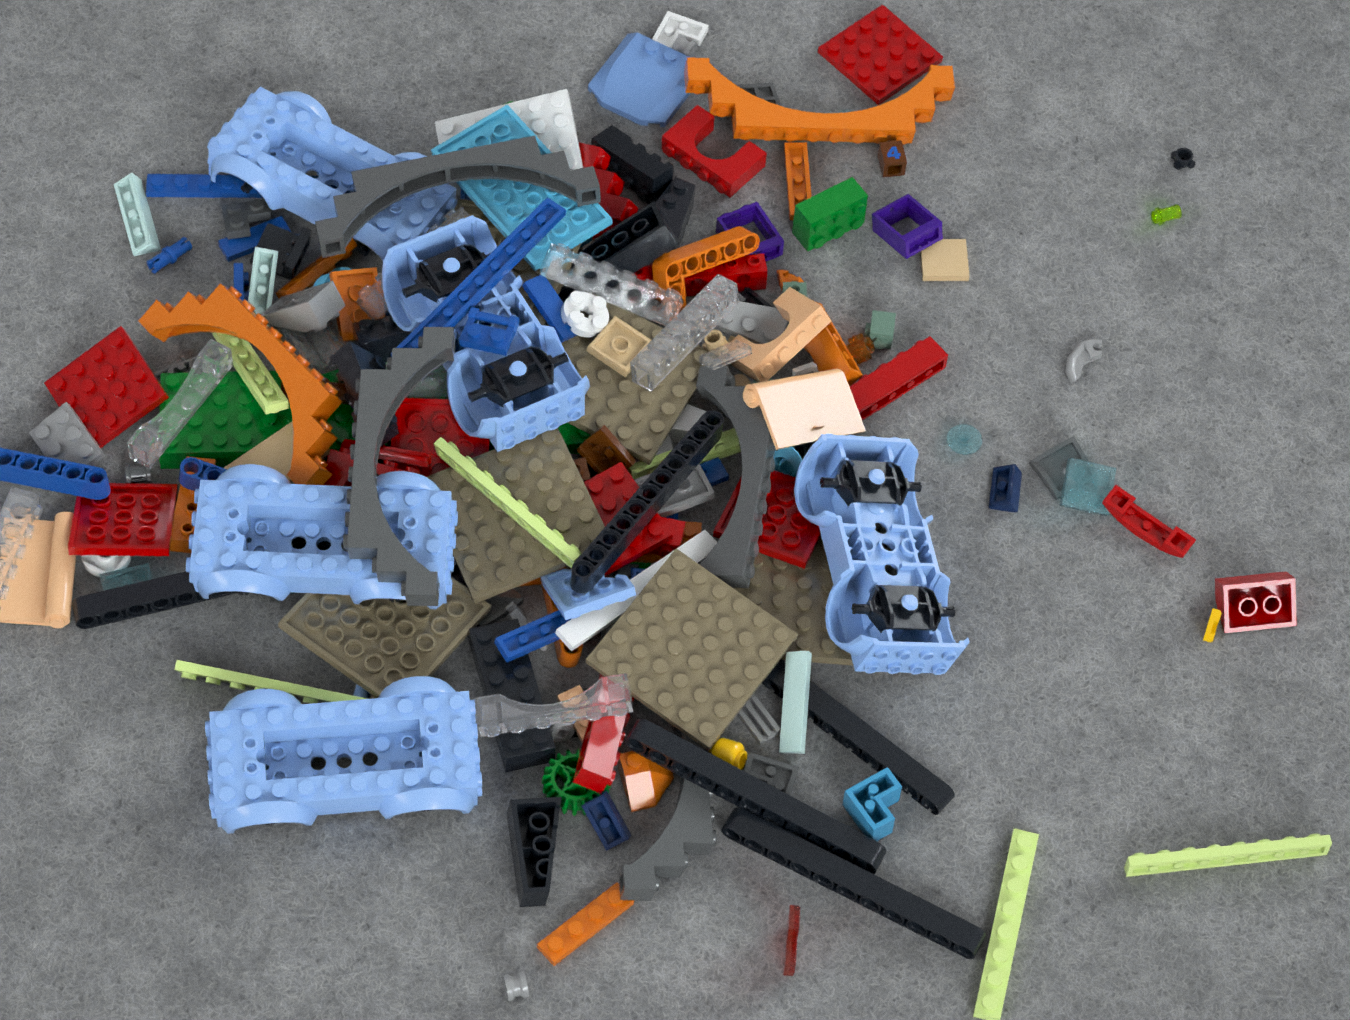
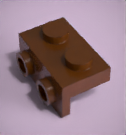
[577,424,636,475]

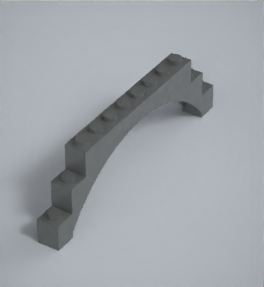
[315,135,601,258]
[343,327,455,606]
[696,366,778,588]
[600,621,717,901]

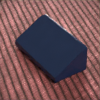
[989,464,1022,512]
[581,791,631,851]

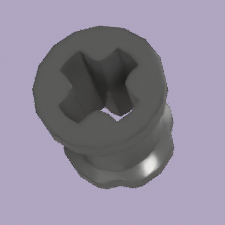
[124,461,152,483]

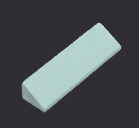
[114,173,161,256]
[248,247,278,327]
[779,651,812,754]

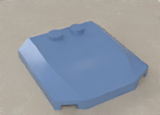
[588,32,691,127]

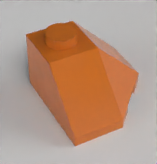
[618,751,674,812]

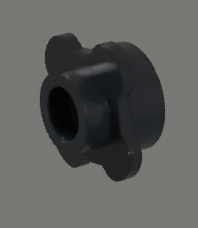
[1170,148,1196,170]

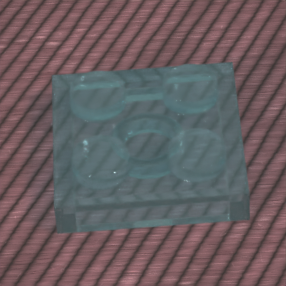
[1060,458,1117,516]

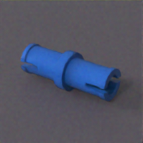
[146,237,192,274]

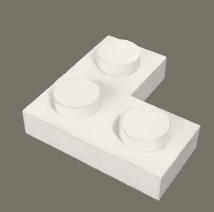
[652,11,709,48]

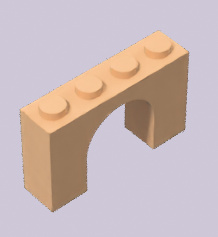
[724,287,831,383]

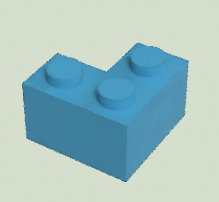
[842,767,902,841]

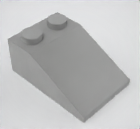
[261,281,346,332]

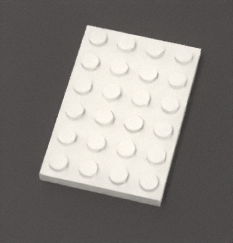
[435,89,583,202]

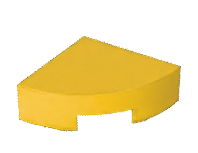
[1203,608,1221,643]

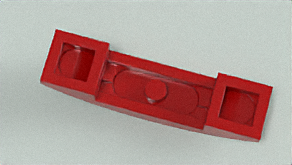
[1102,485,1196,558]

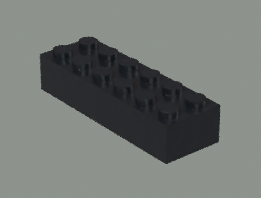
[558,201,679,303]
[469,618,556,773]

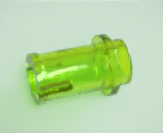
[1151,204,1182,225]

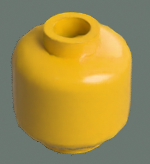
[708,738,747,770]

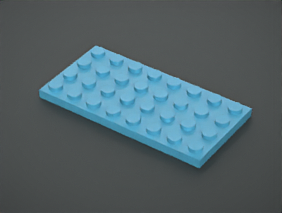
[431,105,613,271]

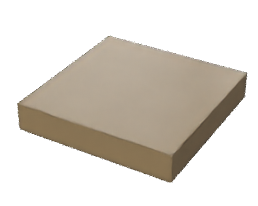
[920,239,969,281]
[587,316,654,377]

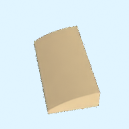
[224,421,330,482]

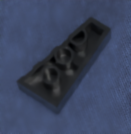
[591,125,674,205]
[656,177,696,250]
[352,316,411,363]
[330,341,399,448]
[506,797,562,907]

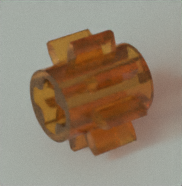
[846,333,875,364]

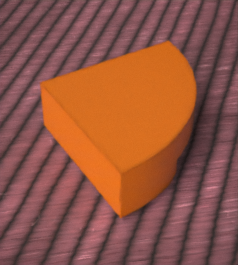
[776,270,804,291]

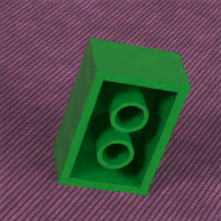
[792,177,868,252]

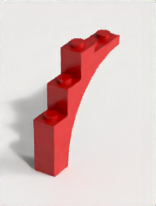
[578,142,639,240]

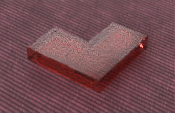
[784,905,800,976]

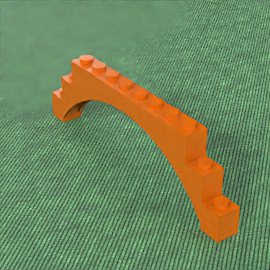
[684,57,955,145]
[138,283,343,485]

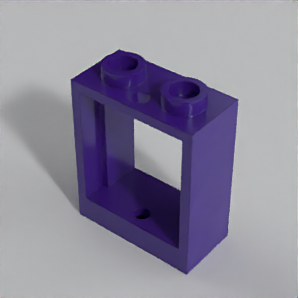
[872,194,943,259]
[716,202,784,262]

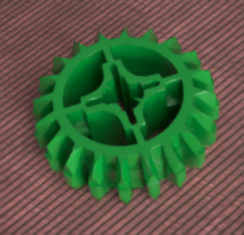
[542,748,611,817]

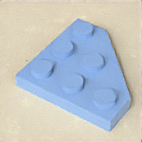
[540,569,636,620]

